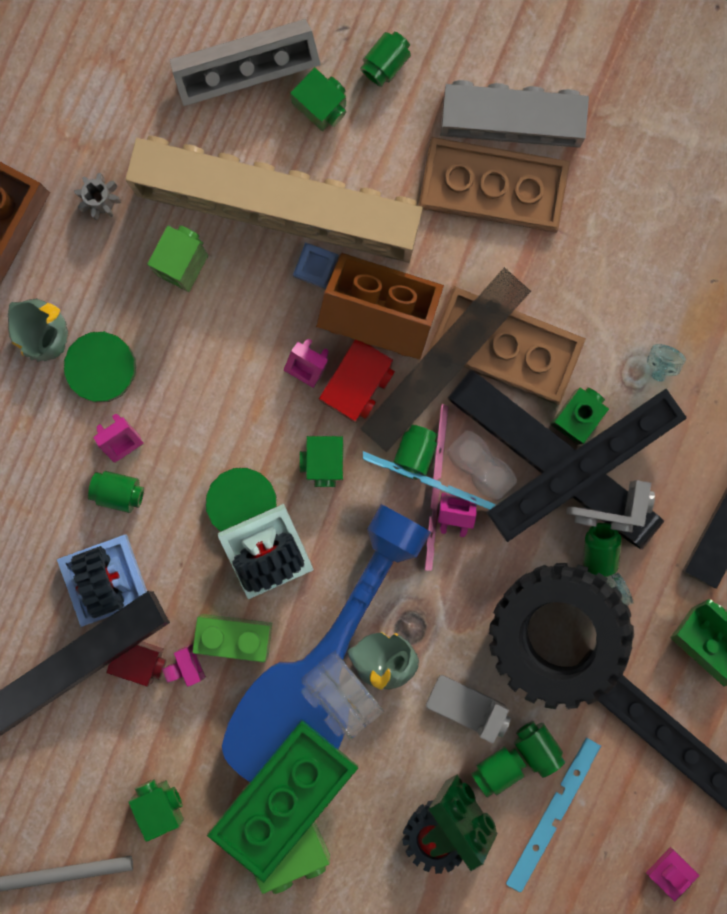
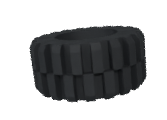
[489,563,634,710]

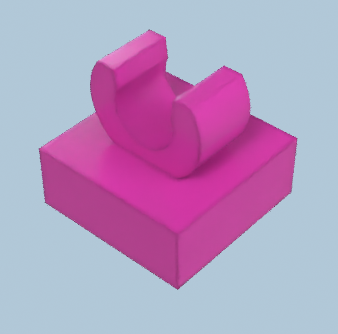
[284,339,329,388]
[93,414,144,463]
[438,493,477,537]
[162,644,206,687]
[646,847,700,902]

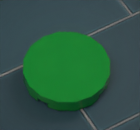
[64,331,136,403]
[206,468,277,532]

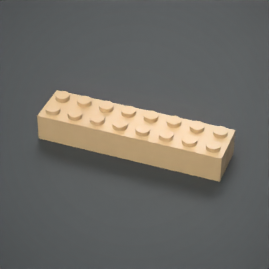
[125,136,423,263]

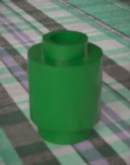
[360,31,411,87]
[393,424,438,480]
[88,471,144,513]
[583,523,621,577]
[514,721,565,778]
[471,746,527,798]

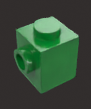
[290,67,347,132]
[550,387,609,445]
[300,436,344,487]
[128,779,184,842]

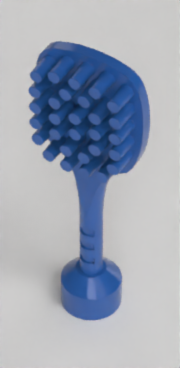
[222,504,431,782]

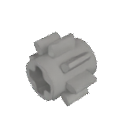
[74,173,121,220]

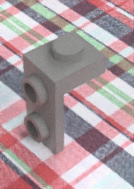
[566,480,655,533]
[426,675,511,744]

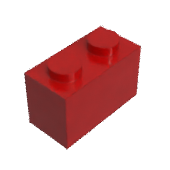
[319,339,396,423]

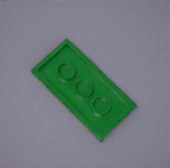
[207,720,358,883]

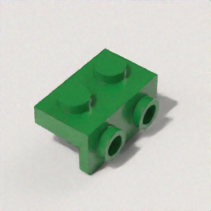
[670,599,727,687]

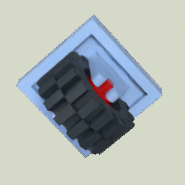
[57,534,147,627]

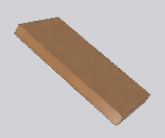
[419,137,570,233]
[427,286,586,405]

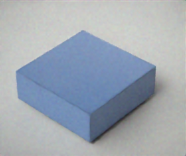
[293,242,339,289]

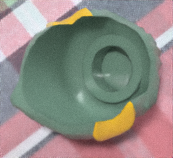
[8,299,68,362]
[347,632,419,690]

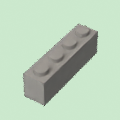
[170,19,321,106]
[440,80,589,148]

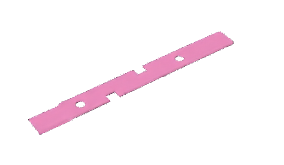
[424,404,448,571]

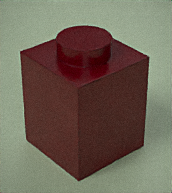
[106,641,167,687]

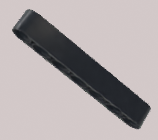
[448,370,664,550]

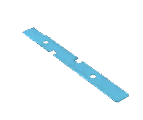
[362,451,496,509]
[506,737,601,892]

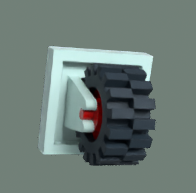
[218,504,314,599]

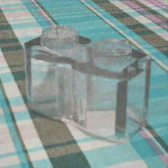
[446,430,517,500]

